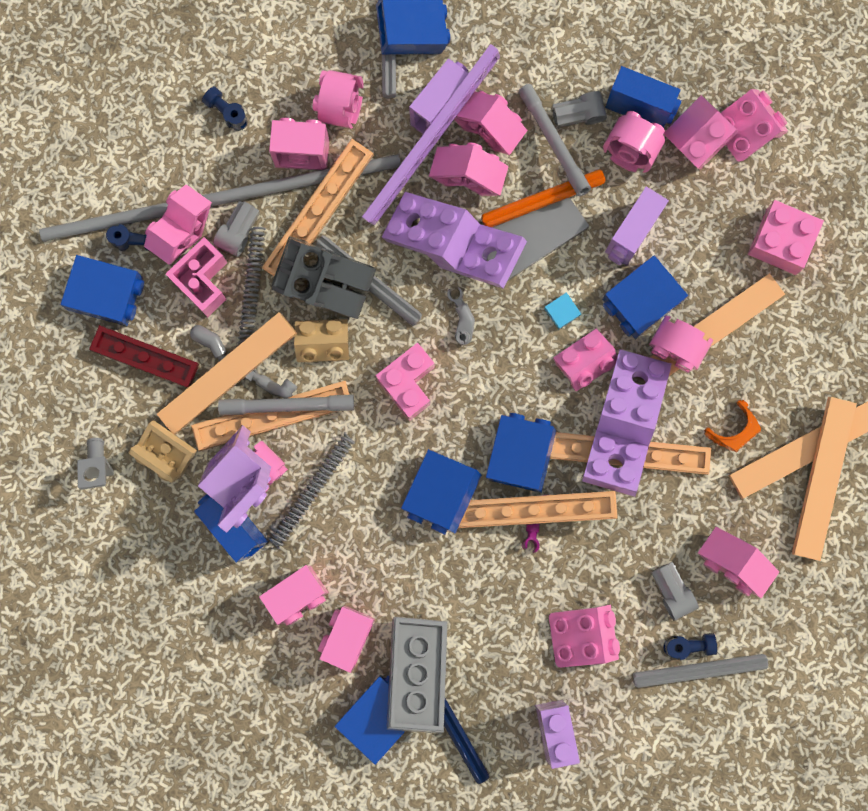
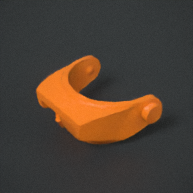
[704,400,761,453]

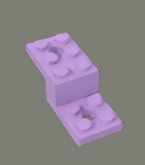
[382,192,527,289]
[582,349,672,497]
[198,425,271,533]

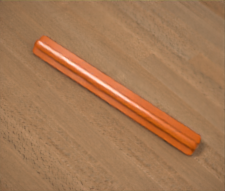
[481,169,605,227]

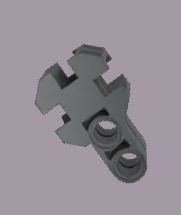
[271,236,376,319]

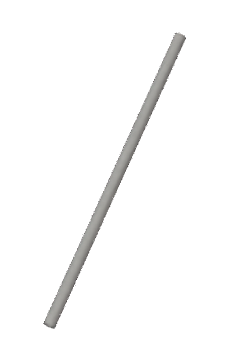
[39,154,401,242]

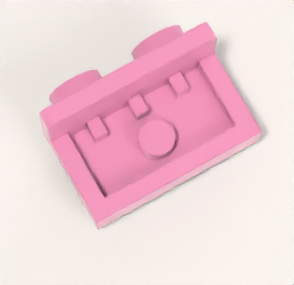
[553,329,617,391]

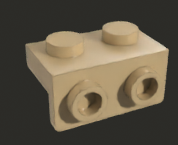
[294,319,349,363]
[128,420,197,483]

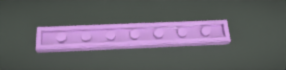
[362,44,500,225]

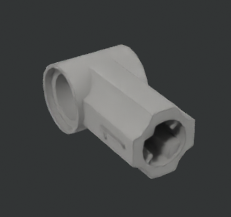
[552,91,607,128]
[213,200,260,257]
[651,562,699,621]

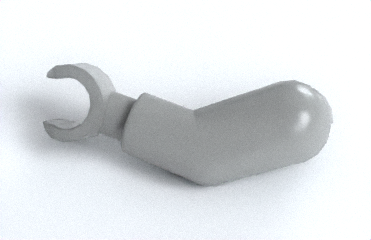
[447,287,475,345]
[190,325,227,362]
[245,369,297,398]

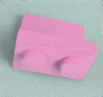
[721,89,788,161]
[549,605,620,668]

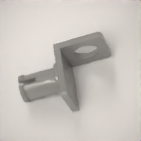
[77,438,114,490]

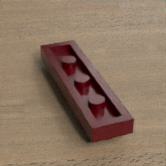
[89,325,199,388]

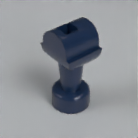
[202,86,248,131]
[106,224,149,251]
[663,633,717,660]

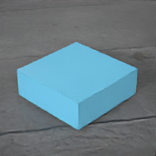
[544,292,581,330]

